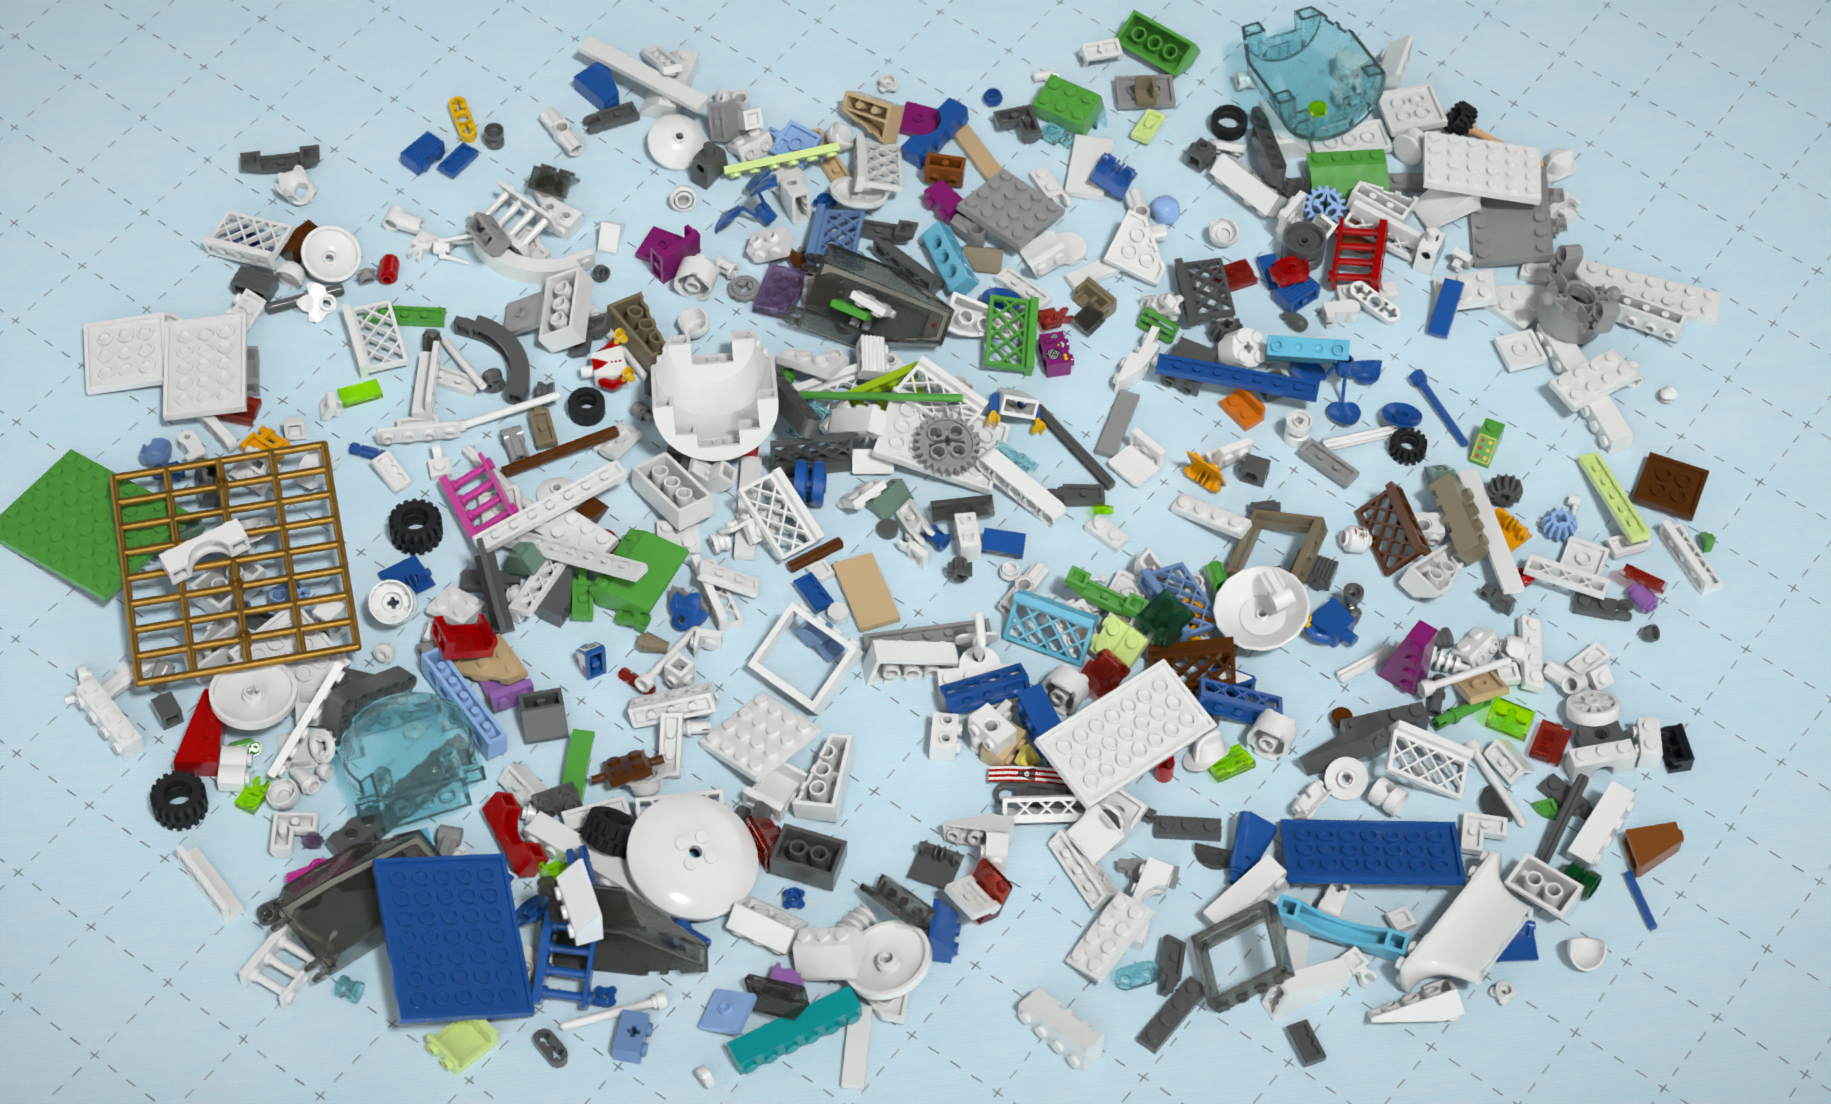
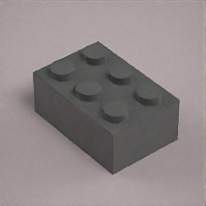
[770,823,848,891]

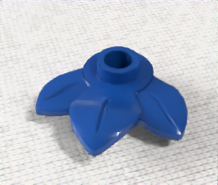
[670,592,709,631]

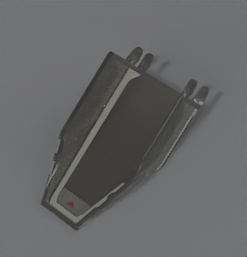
[782,243,955,348]
[262,829,442,984]
[537,876,709,976]

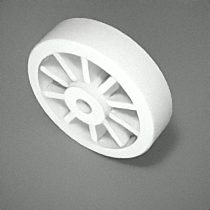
[1566,690,1621,727]

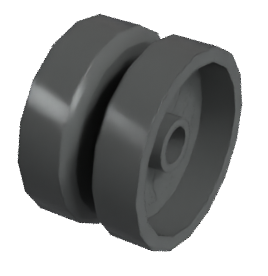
[1280,221,1327,271]

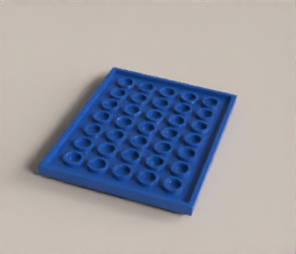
[372,853,535,1024]

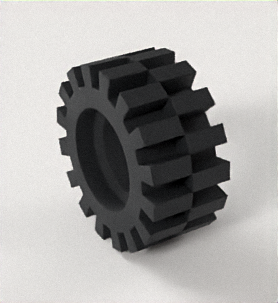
[1444,101,1478,136]
[1389,427,1428,466]

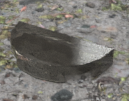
[1479,784,1513,822]
[1194,843,1231,870]

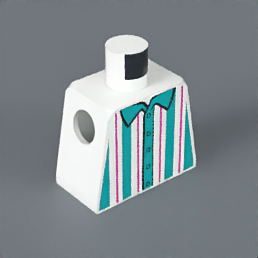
[1412,227,1446,276]

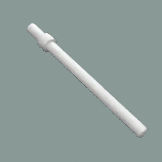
[589,303,648,382]
[457,391,561,432]

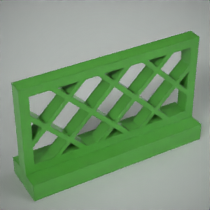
[984,294,1039,376]

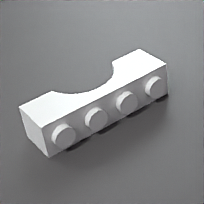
[159,518,251,585]
[1129,857,1174,952]

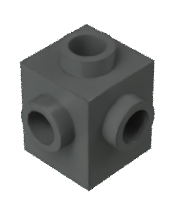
[1185,137,1217,173]

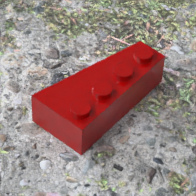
[173,689,226,777]

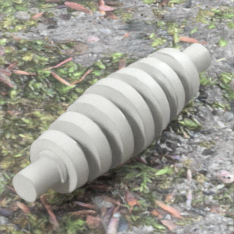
[1393,640,1471,674]

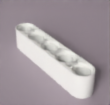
[976,447,1066,526]

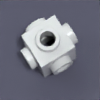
[664,652,695,689]

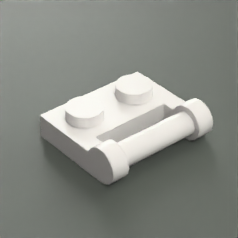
[944,875,1001,920]

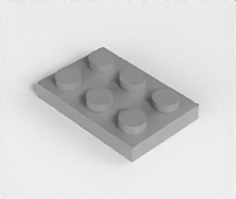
[1114,74,1176,109]

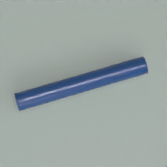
[1623,870,1658,930]

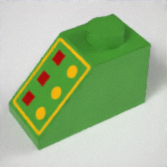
[1469,418,1505,469]

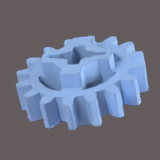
[1304,185,1346,224]

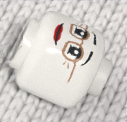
[1339,525,1372,553]

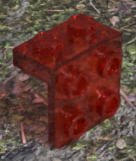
[972,858,1013,924]

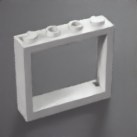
[747,602,864,716]

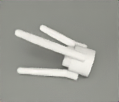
[433,234,474,264]

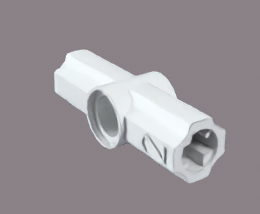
[540,107,584,157]
[998,562,1049,617]
[100,649,160,700]

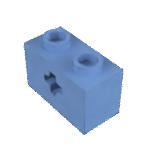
[613,1009,653,1064]

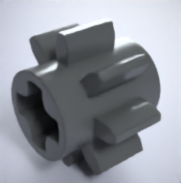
[947,556,973,583]

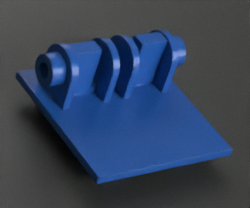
[1089,152,1138,201]
[378,555,436,603]
[1495,920,1539,962]

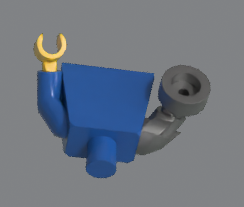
[1304,583,1364,648]

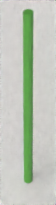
[798,391,963,402]

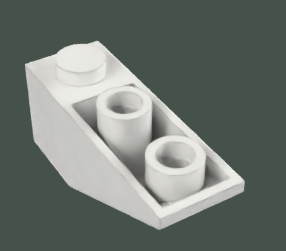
[943,814,1015,848]

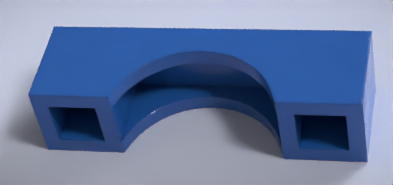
[901,97,969,169]

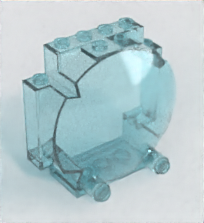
[336,689,486,831]

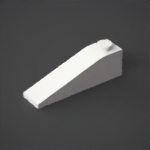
[1260,99,1312,159]

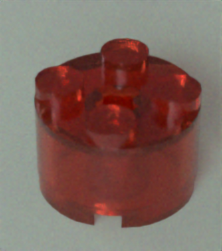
[1081,648,1131,698]

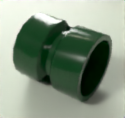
[1564,860,1602,900]

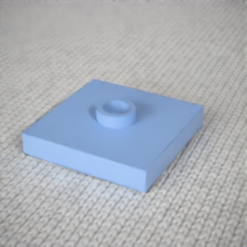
[698,989,757,1035]

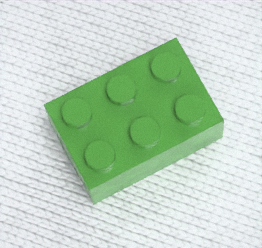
[1032,74,1104,135]

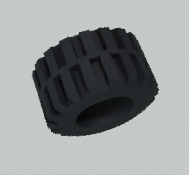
[389,498,443,555]
[150,770,209,831]
[580,806,636,857]

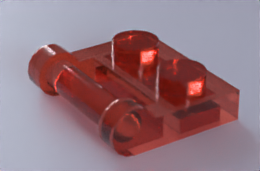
[1623,563,1668,594]

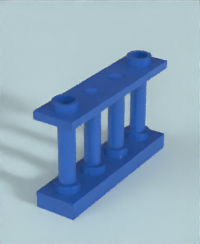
[532,911,604,1010]

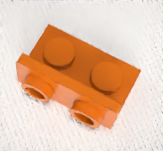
[1219,388,1266,432]

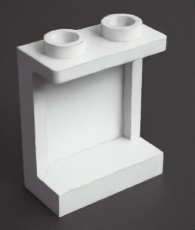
[743,761,808,823]

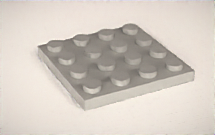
[956,168,1066,251]

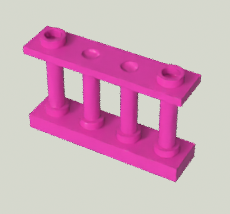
[438,452,519,542]

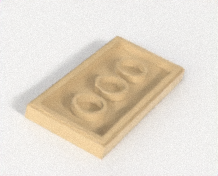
[832,553,900,633]

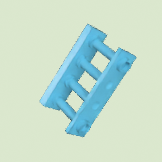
[1266,335,1350,365]

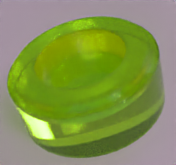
[1308,100,1328,118]

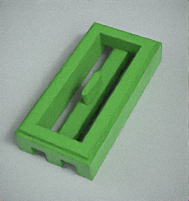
[830,299,874,321]
[1137,307,1180,344]

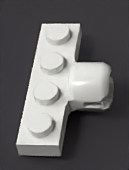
[1498,614,1544,694]

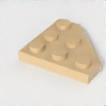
[451,633,528,685]

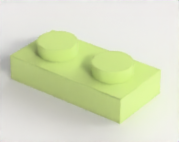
[1131,108,1166,145]

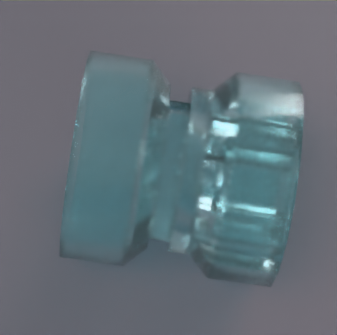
[334,975,365,1004]

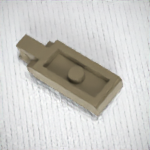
[528,405,558,449]

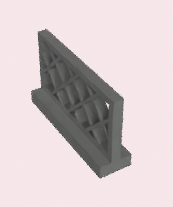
[1174,257,1235,327]
[768,432,854,478]
[474,538,515,635]

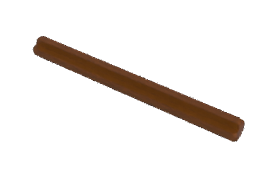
[501,426,619,478]

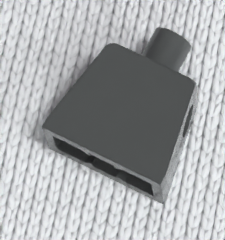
[691,141,728,190]

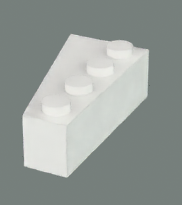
[792,733,855,822]
[1018,987,1105,1073]

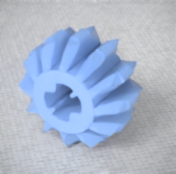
[1541,507,1578,542]

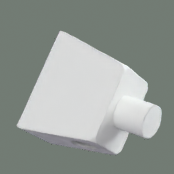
[779,176,811,224]

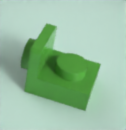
[614,610,651,633]

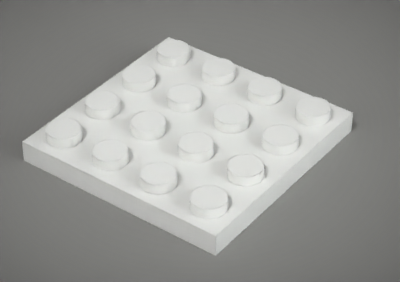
[83,312,166,395]
[228,607,351,714]
[699,692,821,783]

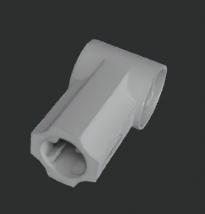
[949,213,986,247]
[500,425,530,463]
[434,824,464,856]

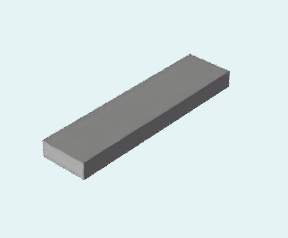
[1095,390,1140,458]

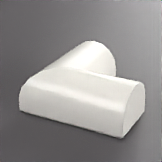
[270,812,319,858]

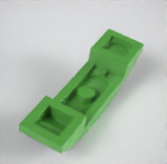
[1064,565,1149,618]

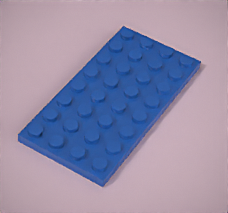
[1279,819,1466,886]

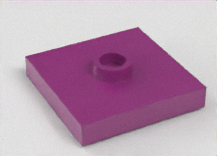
[899,101,939,137]
[636,226,684,263]

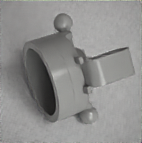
[1536,244,1621,344]

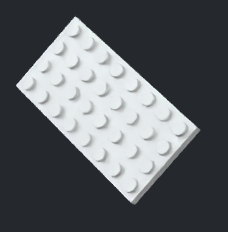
[1034,659,1217,811]

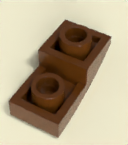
[575,496,609,524]

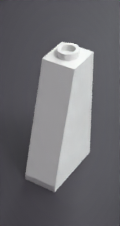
[1262,958,1353,1020]

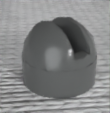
[593,264,610,282]
[1641,624,1660,642]

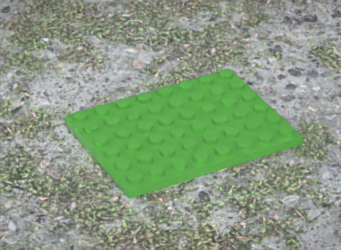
[0,449,190,602]

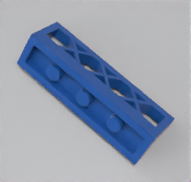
[939,663,1030,714]
[1196,677,1283,724]

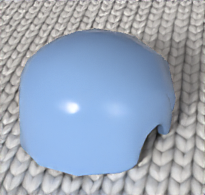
[1150,195,1180,225]

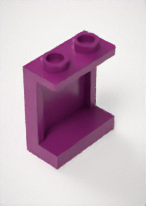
[650,224,701,284]

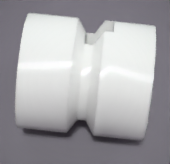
[1283,410,1313,448]
[1367,776,1409,817]

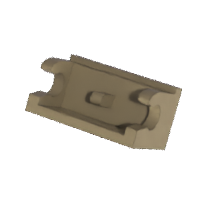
[1072,277,1117,323]

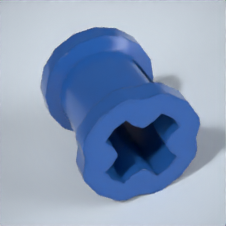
[924,524,952,551]

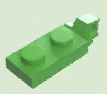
[571,567,593,621]

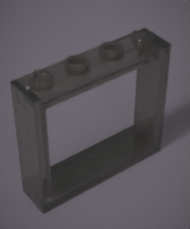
[1191,899,1295,1013]

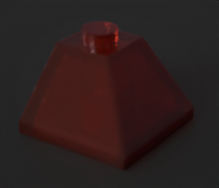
[747,815,781,874]

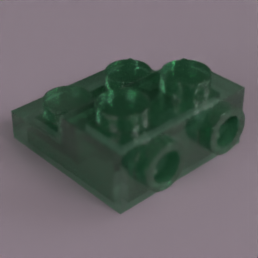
[1135,588,1195,649]

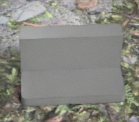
[707,98,740,142]

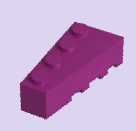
[1378,620,1438,696]

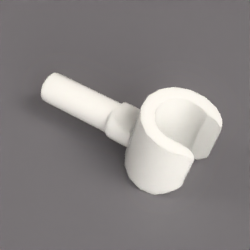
[1567,494,1581,515]

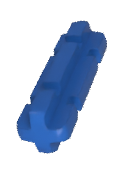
[349,442,386,459]

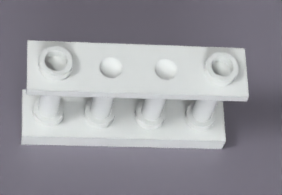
[468,181,559,258]
[239,909,340,1010]

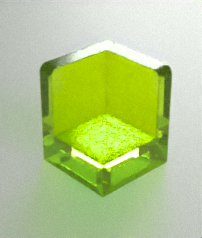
[538,860,569,890]

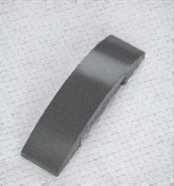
[240,144,320,174]
[839,217,919,243]

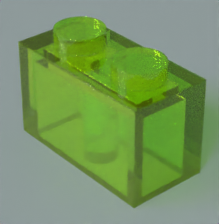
[1484,696,1536,742]

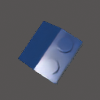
[927,898,961,964]

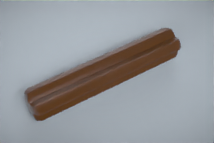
[787,537,843,573]

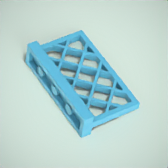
[1003,588,1100,667]

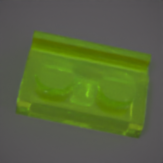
[1207,743,1256,783]

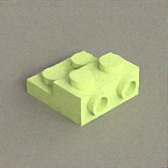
[1089,614,1151,675]

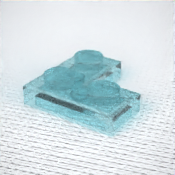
[993,441,1039,472]

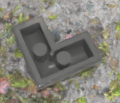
[993,104,1042,144]

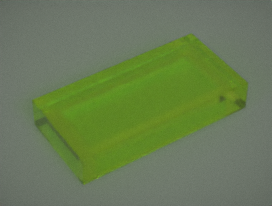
[337,379,383,409]

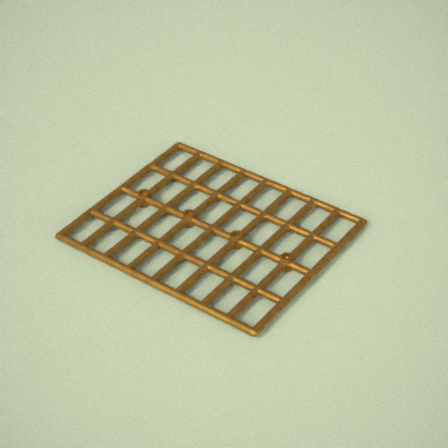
[109,440,362,688]

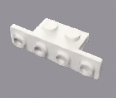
[376,415,461,444]
[719,498,784,545]

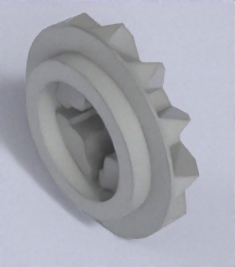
[728,275,760,303]

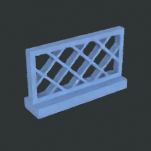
[806,204,866,269]
[1137,562,1218,642]

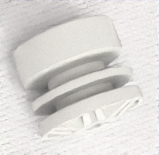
[368,580,418,626]

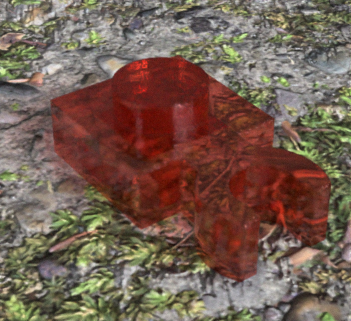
[1038,307,1073,331]

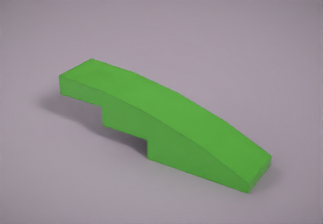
[557,729,595,816]

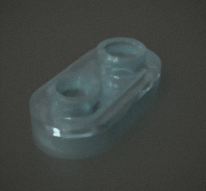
[1114,961,1159,991]

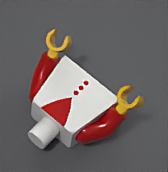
[580,328,635,392]

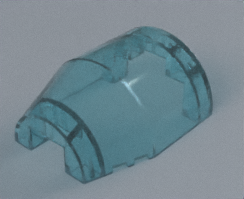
[1241,6,1386,141]

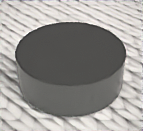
[877,518,898,540]

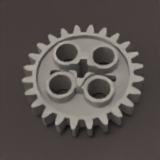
[913,412,980,477]

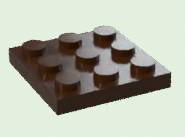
[1632,452,1709,521]

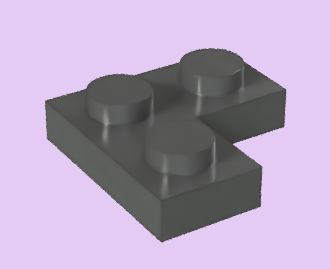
[569,312,612,358]

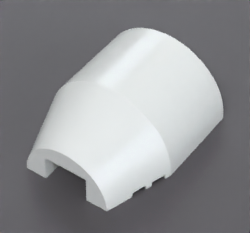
[651,329,779,461]

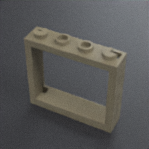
[1226,509,1328,585]

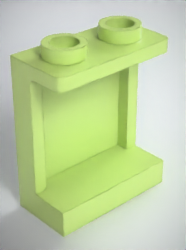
[426,1019,499,1076]

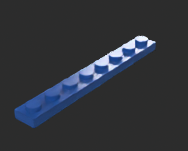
[1155,353,1320,403]

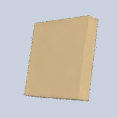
[1452,670,1510,705]

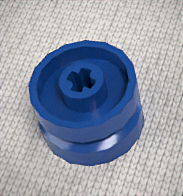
[794,459,827,506]

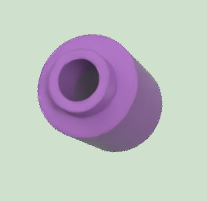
[1627,582,1659,613]

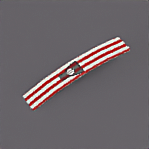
[988,766,1067,786]

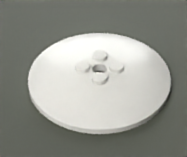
[626,794,758,921]

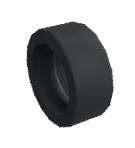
[1210,105,1248,141]

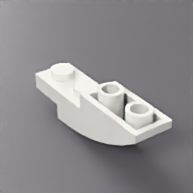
[1113,325,1160,394]

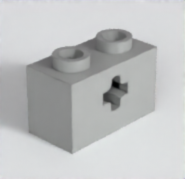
[465,212,512,257]

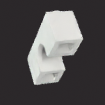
[1564,739,1637,781]

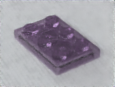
[752,263,808,321]

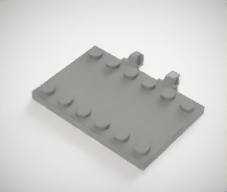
[1471,166,1567,269]

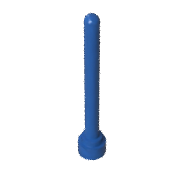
[1409,369,1468,447]

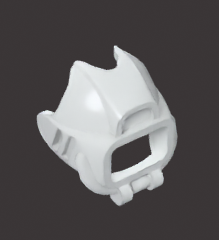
[274,165,317,206]

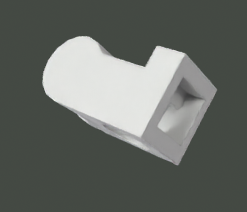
[1321,299,1361,329]
[178,430,208,472]

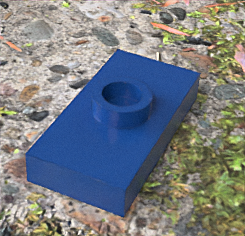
[438,142,479,179]
[1256,253,1278,290]
[793,572,834,614]

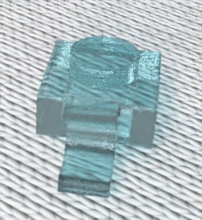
[1040,121,1074,149]

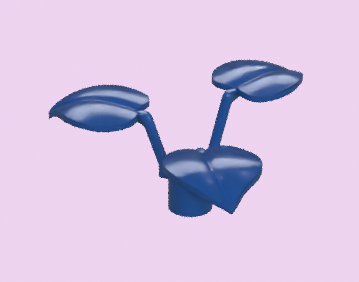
[715,167,778,234]
[1290,355,1382,425]

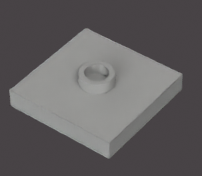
[504,292,544,336]

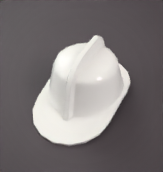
[1540,148,1577,183]
[1183,729,1230,771]
[625,763,674,798]

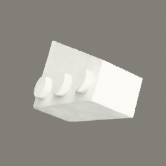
[1346,181,1419,224]
[828,404,888,445]
[183,609,239,685]

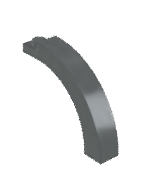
[453,315,531,405]

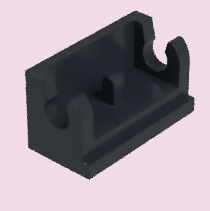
[1661,723,1695,774]

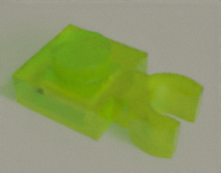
[234,776,270,815]

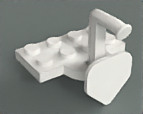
[937,612,1023,713]

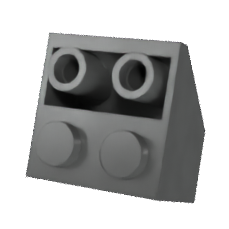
[518,687,569,744]

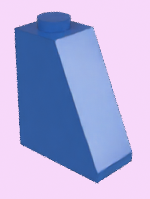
[574,62,619,111]

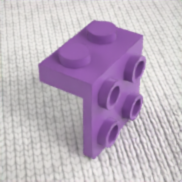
[480,678,534,714]

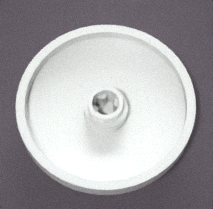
[209,656,298,730]
[847,920,932,1000]

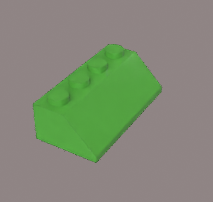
[1116,10,1201,77]

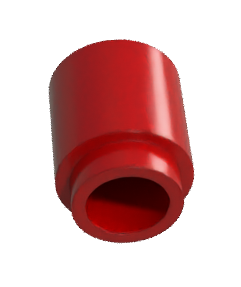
[378,254,400,284]

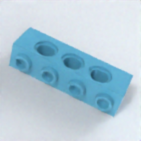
[921,220,979,296]

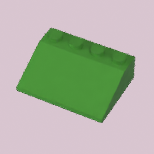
[1305,149,1390,212]
[589,529,690,614]

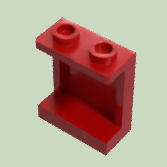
[431,614,498,660]

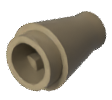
[637,631,670,654]

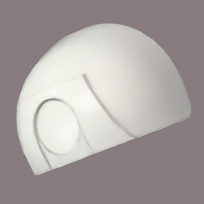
[1567,937,1607,971]

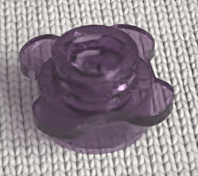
[301,832,325,849]

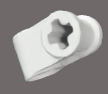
[714,89,750,110]
[1317,884,1350,918]

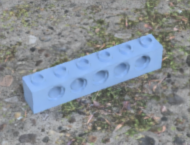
[421,647,508,760]

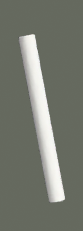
[441,337,487,390]

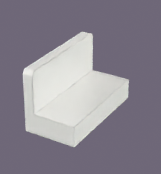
[852,449,894,474]
[1483,738,1535,785]
[497,764,548,807]

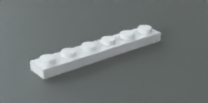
[267,661,345,780]

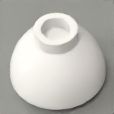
[670,185,697,212]

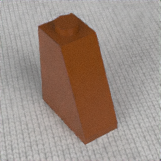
[1622,821,1684,878]

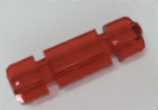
[618,667,656,695]

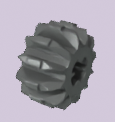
[1209,316,1243,344]
[1487,473,1523,507]

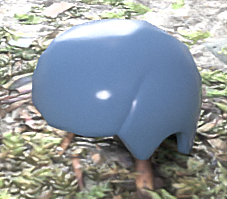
[139,438,172,467]

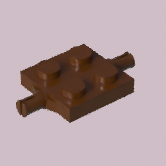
[591,749,665,788]

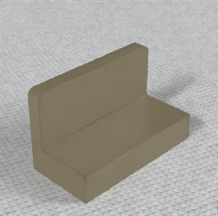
[963,245,1004,274]

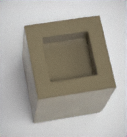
[1134,75,1157,106]

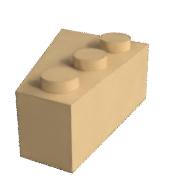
[842,91,905,144]

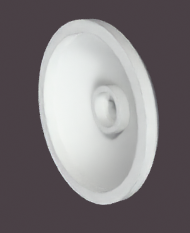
[647,114,706,171]
[830,176,889,210]
[301,225,361,283]

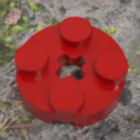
[1269,256,1310,288]

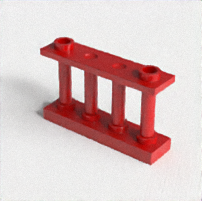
[1328,217,1389,293]

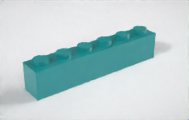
[727,986,862,1075]

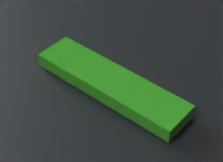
[363,304,446,328]

